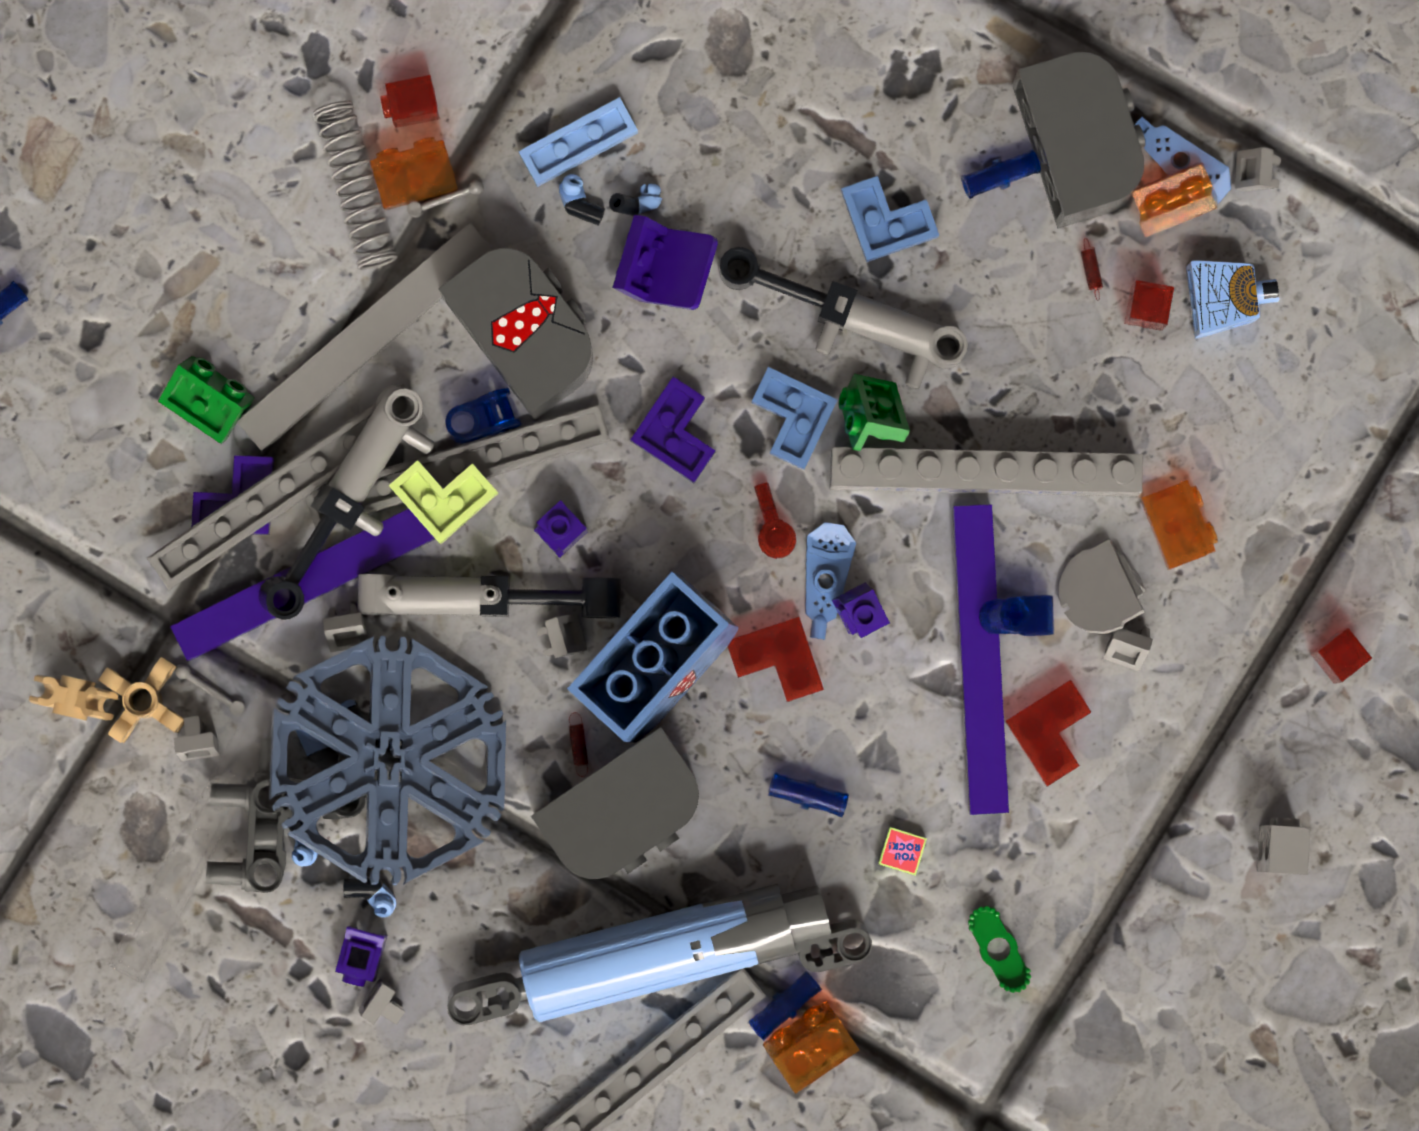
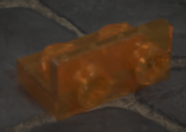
[369,137,458,211]
[1132,163,1218,237]
[1140,480,1218,570]
[763,1001,860,1094]

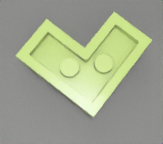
[389,460,499,545]

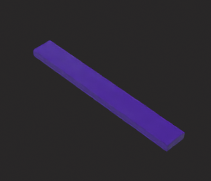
[953,504,1009,815]
[170,509,466,662]

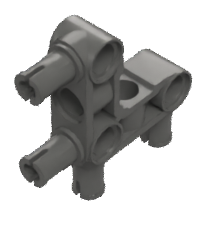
[206,738,366,893]

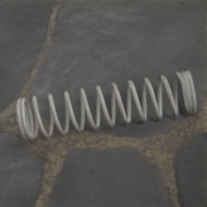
[313,101,397,270]

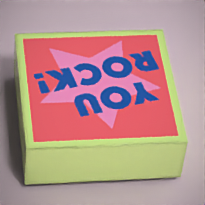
[878,827,927,876]

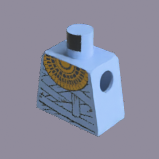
[1186,261,1279,339]

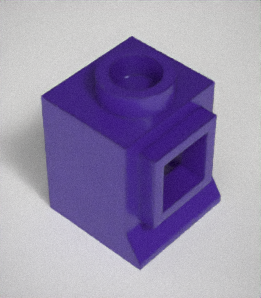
[534,500,588,558]
[832,582,890,638]
[335,926,388,987]

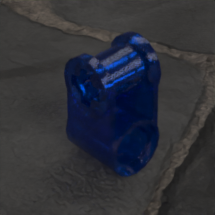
[445,388,522,444]
[979,595,1054,636]

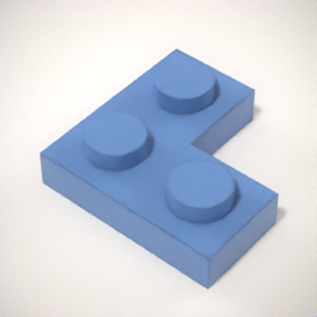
[841,176,939,263]
[751,367,837,470]

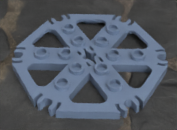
[269,636,506,885]

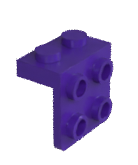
[612,215,718,310]

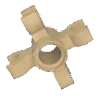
[98,657,184,743]
[29,675,119,721]

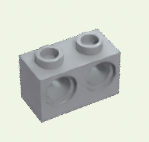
[1257,818,1310,875]

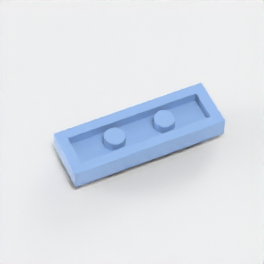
[519,97,638,187]

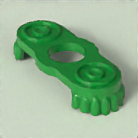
[968,906,1031,993]

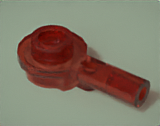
[754,482,797,559]

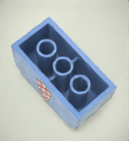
[567,572,738,743]

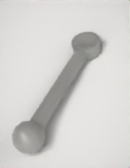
[407,180,484,218]
[175,664,245,716]

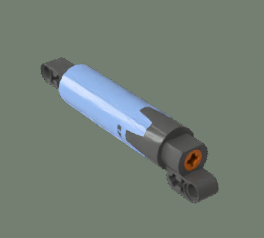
[447,884,872,1026]

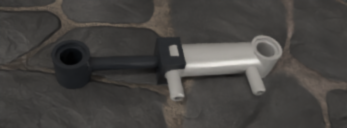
[719,247,968,389]
[259,385,434,620]
[357,574,621,619]

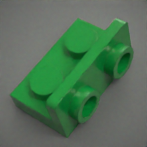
[158,356,255,444]
[838,373,910,451]

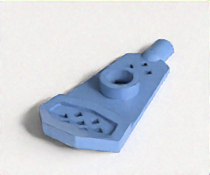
[1134,117,1232,206]
[805,522,856,640]

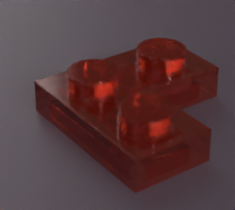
[727,617,824,702]
[1004,680,1091,787]

